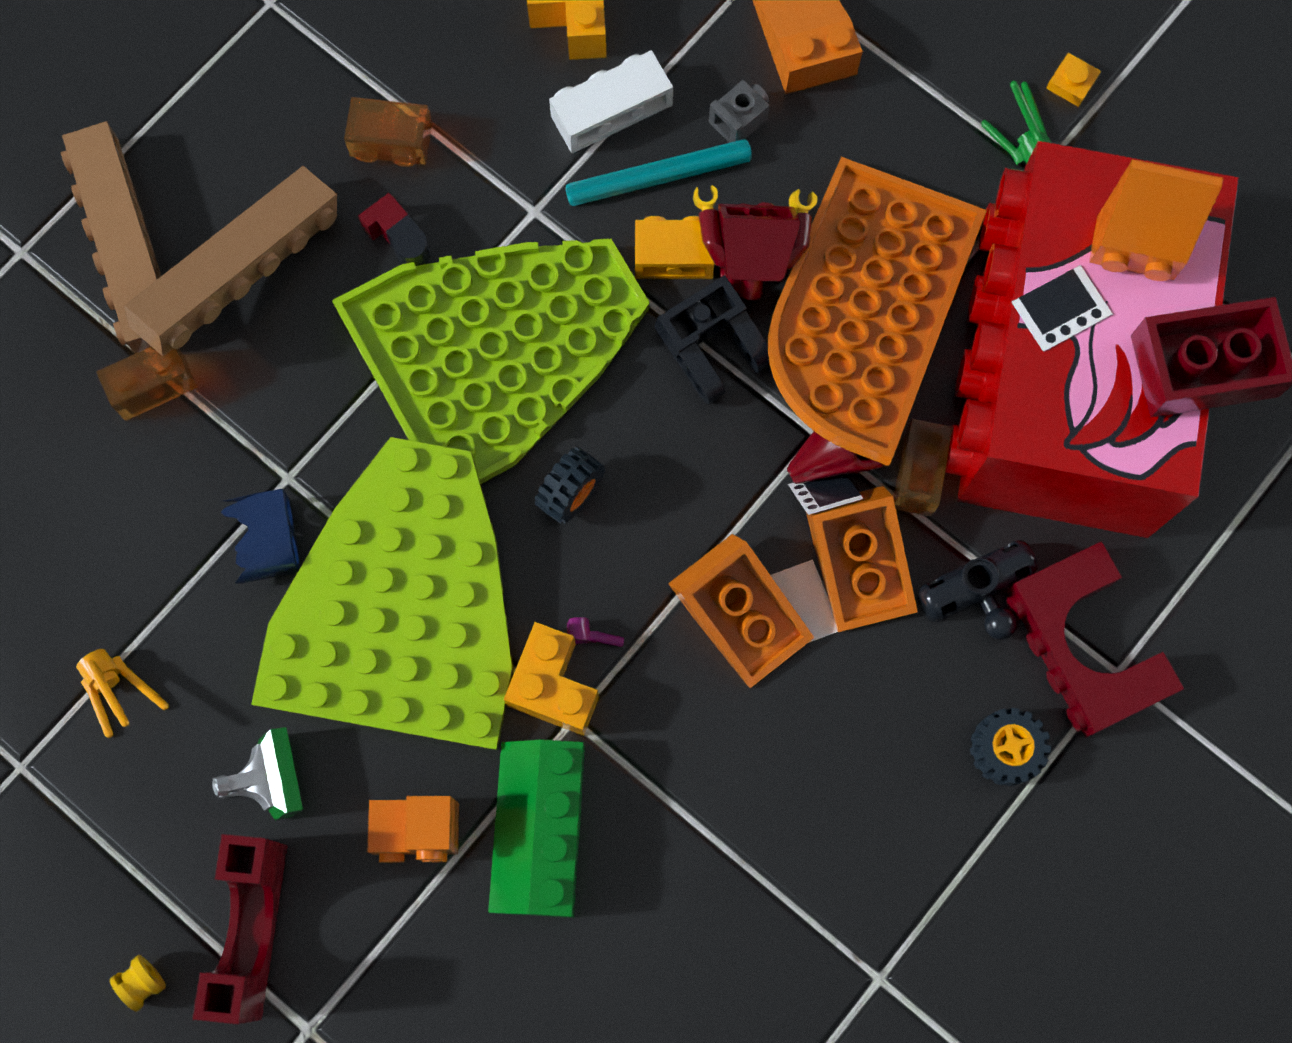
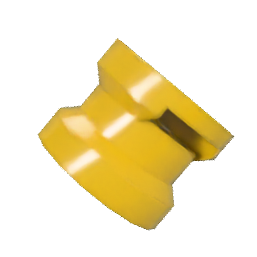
[110,955,166,1012]

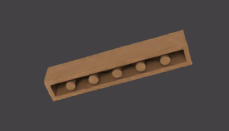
[61,121,162,356]
[124,166,337,356]

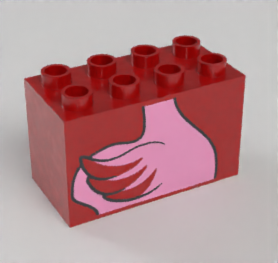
[943,141,1238,538]

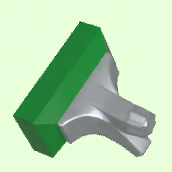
[213,727,303,820]

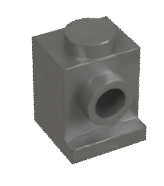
[709,80,770,143]

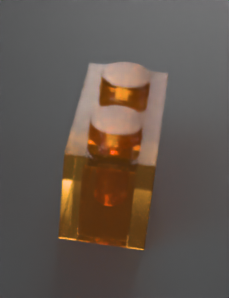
[344,97,432,166]
[96,347,198,421]
[894,419,953,517]

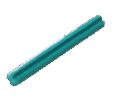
[565,139,752,206]

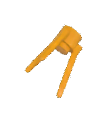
[76,649,169,738]

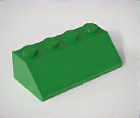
[488,740,585,918]

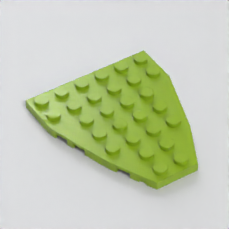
[332,239,650,484]
[251,437,513,750]

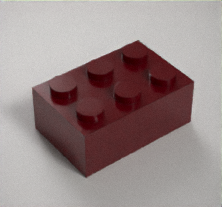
[1131,297,1292,417]

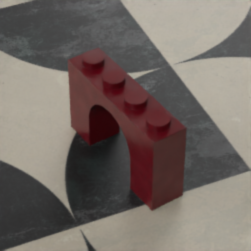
[1006,541,1184,738]
[193,834,287,1024]

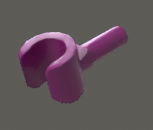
[567,617,624,647]

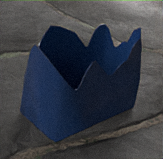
[221,489,301,584]

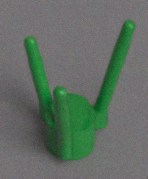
[981,81,1052,166]

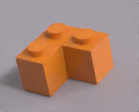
[367,796,459,863]

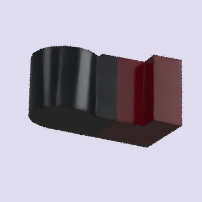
[358,193,430,266]

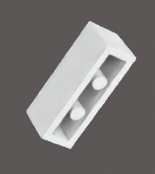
[549,50,673,154]

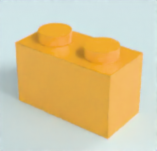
[635,216,714,279]

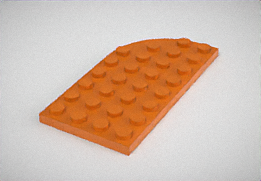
[768,157,986,466]

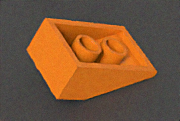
[753,0,863,94]
[1089,160,1223,281]
[806,486,918,632]
[668,534,815,688]

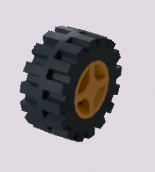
[970,708,1051,786]

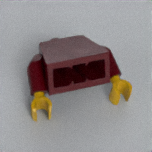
[693,185,818,300]

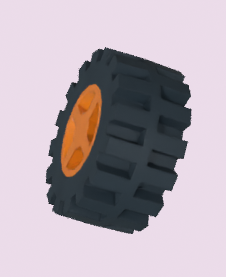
[535,447,605,524]

